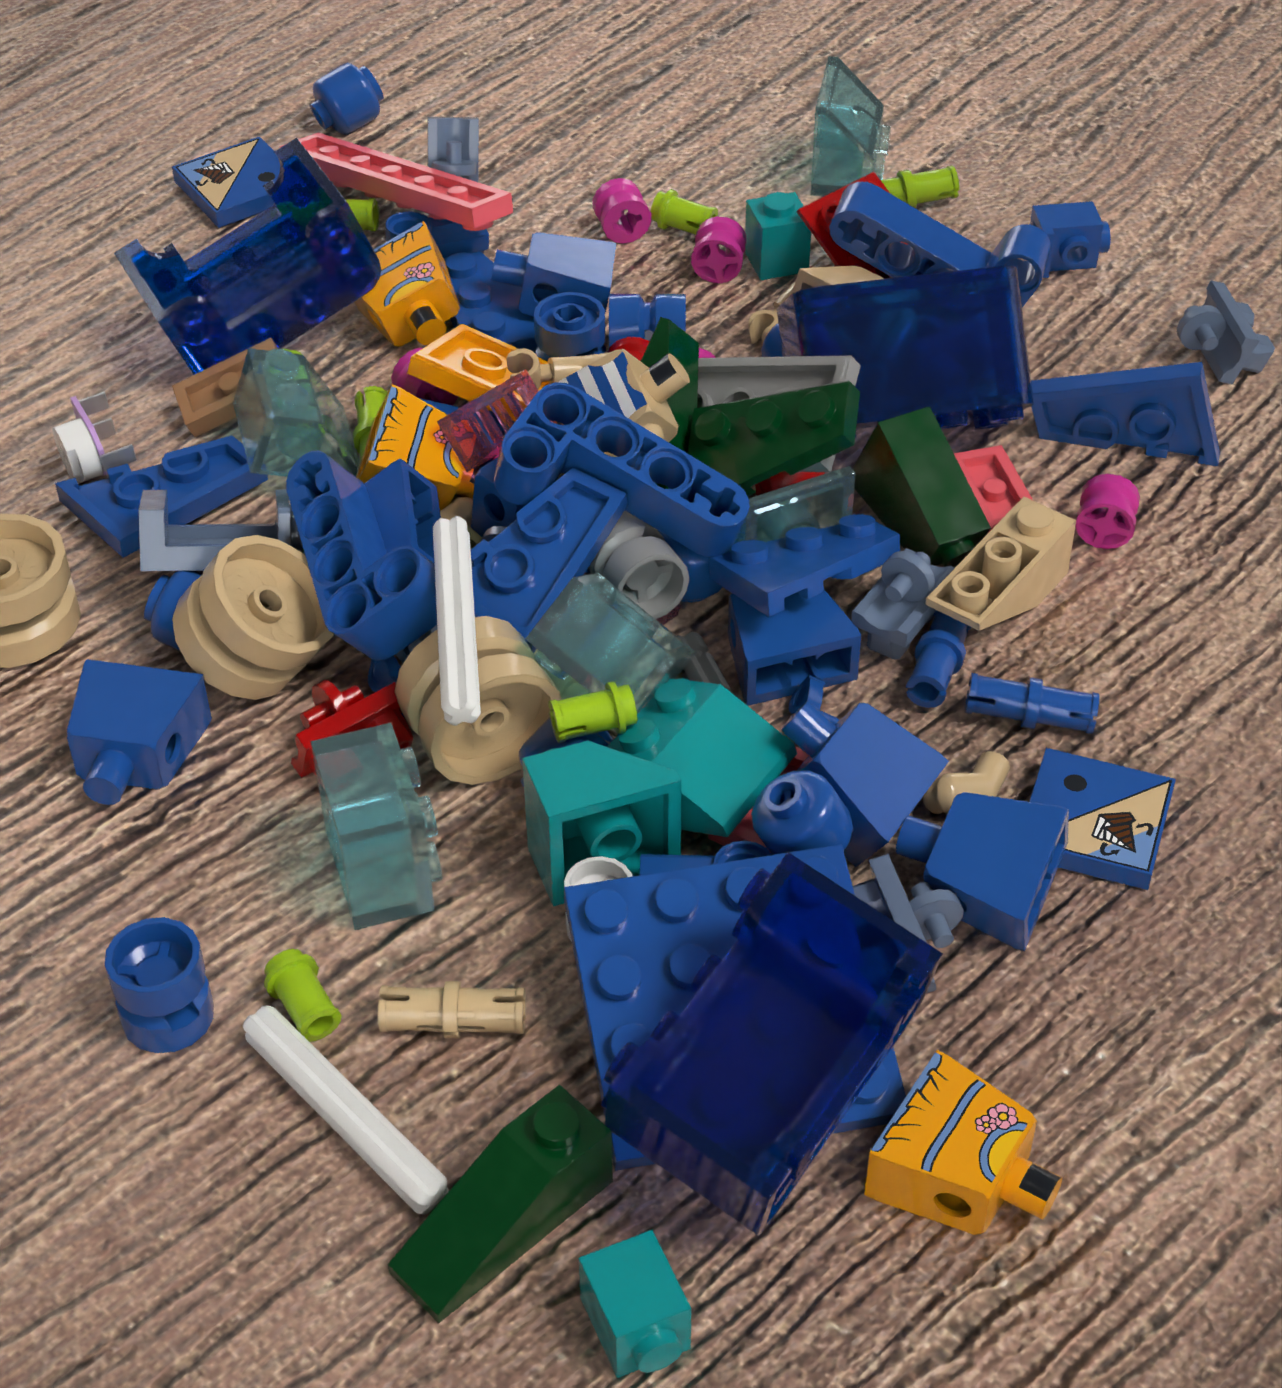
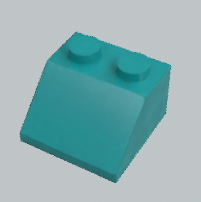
[607,678,797,837]
[522,740,682,907]

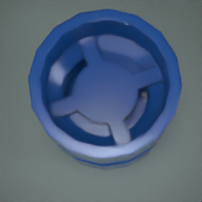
[534,292,606,361]
[609,294,686,347]
[105,917,214,1053]

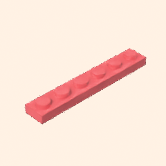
[279,132,513,231]

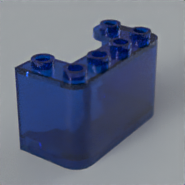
[114,138,381,375]
[777,266,1034,438]
[601,852,943,1236]

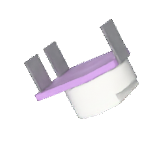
[52,392,137,484]

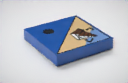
[172,136,307,228]
[1030,748,1176,890]

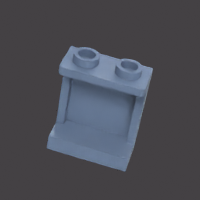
[138,490,303,571]

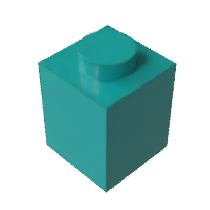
[744,192,811,281]
[578,1230,692,1378]

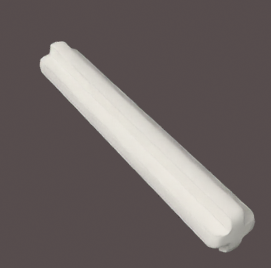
[433,516,481,726]
[243,1005,449,1215]

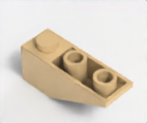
[926,497,1076,631]

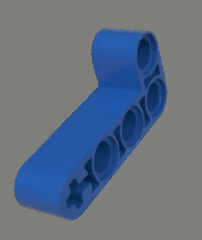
[829,182,1051,331]
[494,382,750,557]
[286,450,437,661]

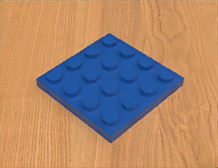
[564,844,906,1171]

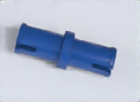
[906,610,971,708]
[965,672,1100,734]

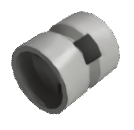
[588,511,689,622]

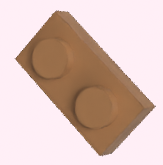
[172,338,295,437]

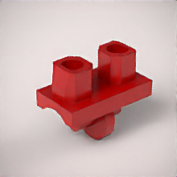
[291,680,414,794]

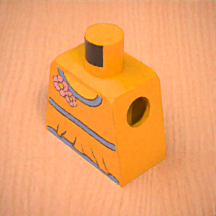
[336,221,460,346]
[356,384,482,511]
[864,1050,1062,1235]

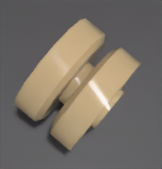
[0,514,81,668]
[172,535,334,700]
[395,616,561,785]

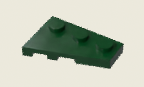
[688,380,860,496]

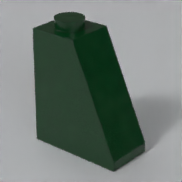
[848,406,991,568]

